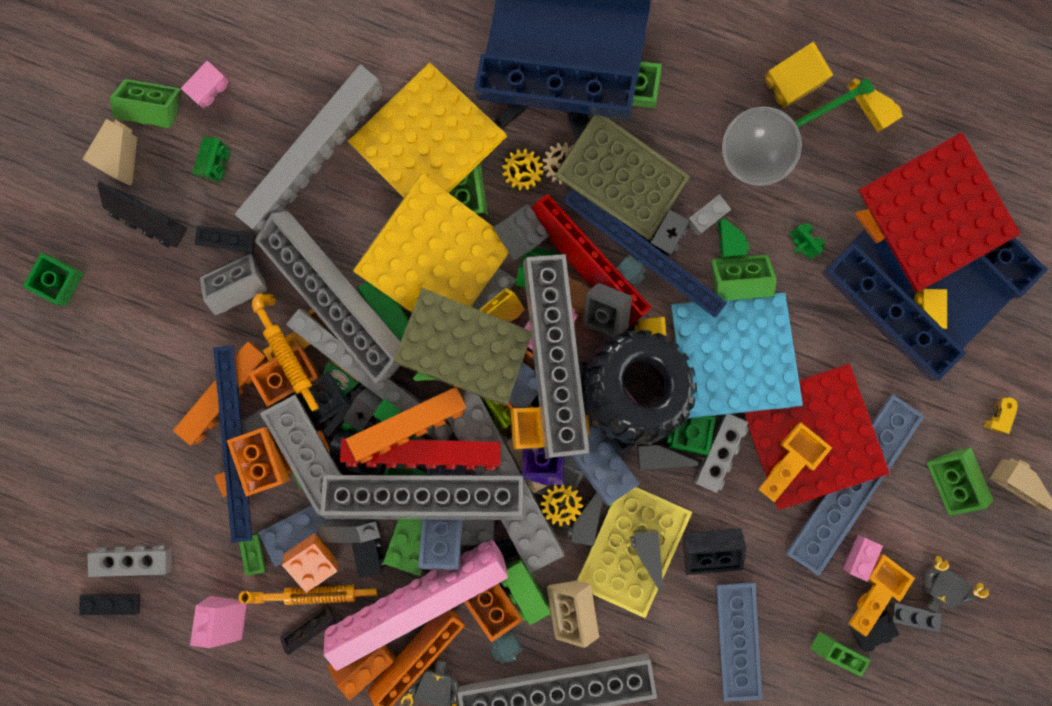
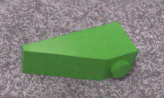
[810,632,871,677]

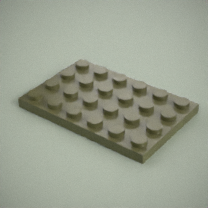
[554,115,690,241]
[393,288,531,406]

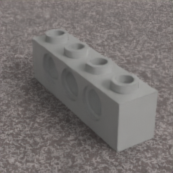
[693,414,748,493]
[88,545,172,577]

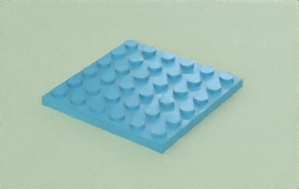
[671,293,803,418]

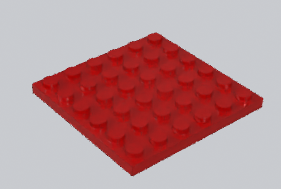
[857,132,1021,292]
[743,364,890,510]

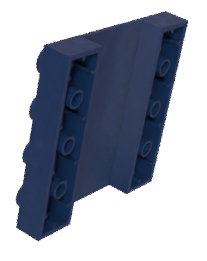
[474,0,652,120]
[821,228,1048,381]

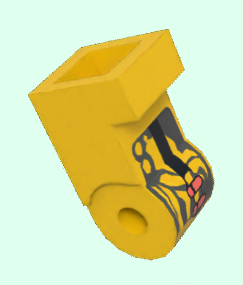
[983,397,1018,434]

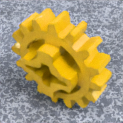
[502,149,543,191]
[541,485,583,526]

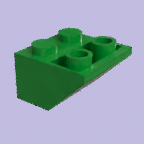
[192,137,231,184]

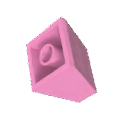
[190,596,247,648]

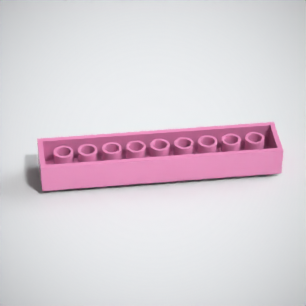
[324,539,508,671]

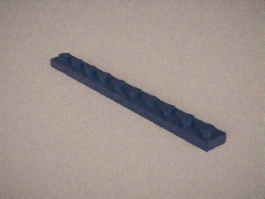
[563,189,727,318]
[213,345,253,543]

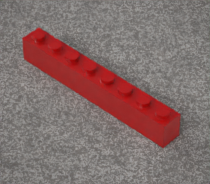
[531,194,652,328]
[340,438,502,470]

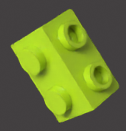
[483,397,511,431]

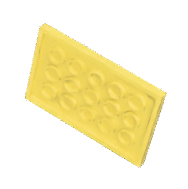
[577,487,692,618]

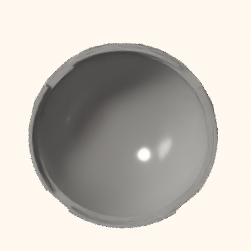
[722,106,802,186]

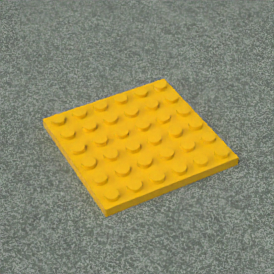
[348,62,507,198]
[353,174,509,312]

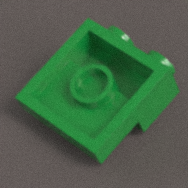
[665,416,716,456]

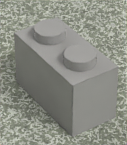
[688,194,731,236]

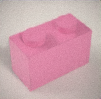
[181,61,229,109]
[843,535,883,582]

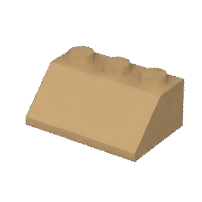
[547,581,599,648]

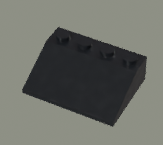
[97,181,188,248]

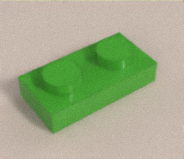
[239,534,266,576]

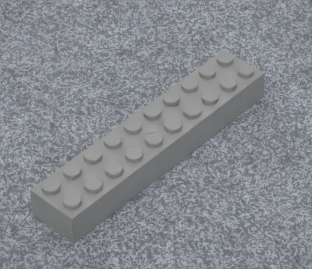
[235,64,383,233]
[255,210,400,384]
[523,254,589,459]
[447,389,564,573]
[321,475,524,520]
[457,653,657,706]

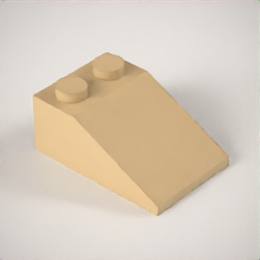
[990,459,1052,512]

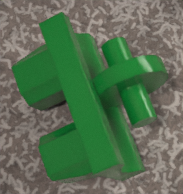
[789,222,826,260]

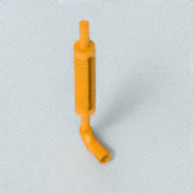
[252,293,319,411]
[239,584,377,605]

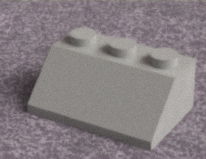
[200,253,267,316]

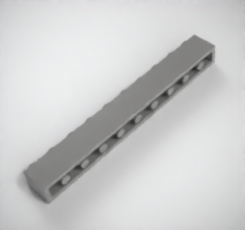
[286,308,453,441]

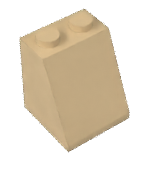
[83,119,138,186]

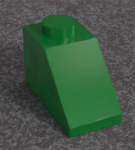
[717,218,749,259]

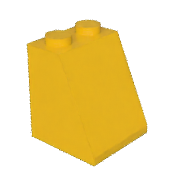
[764,41,833,108]

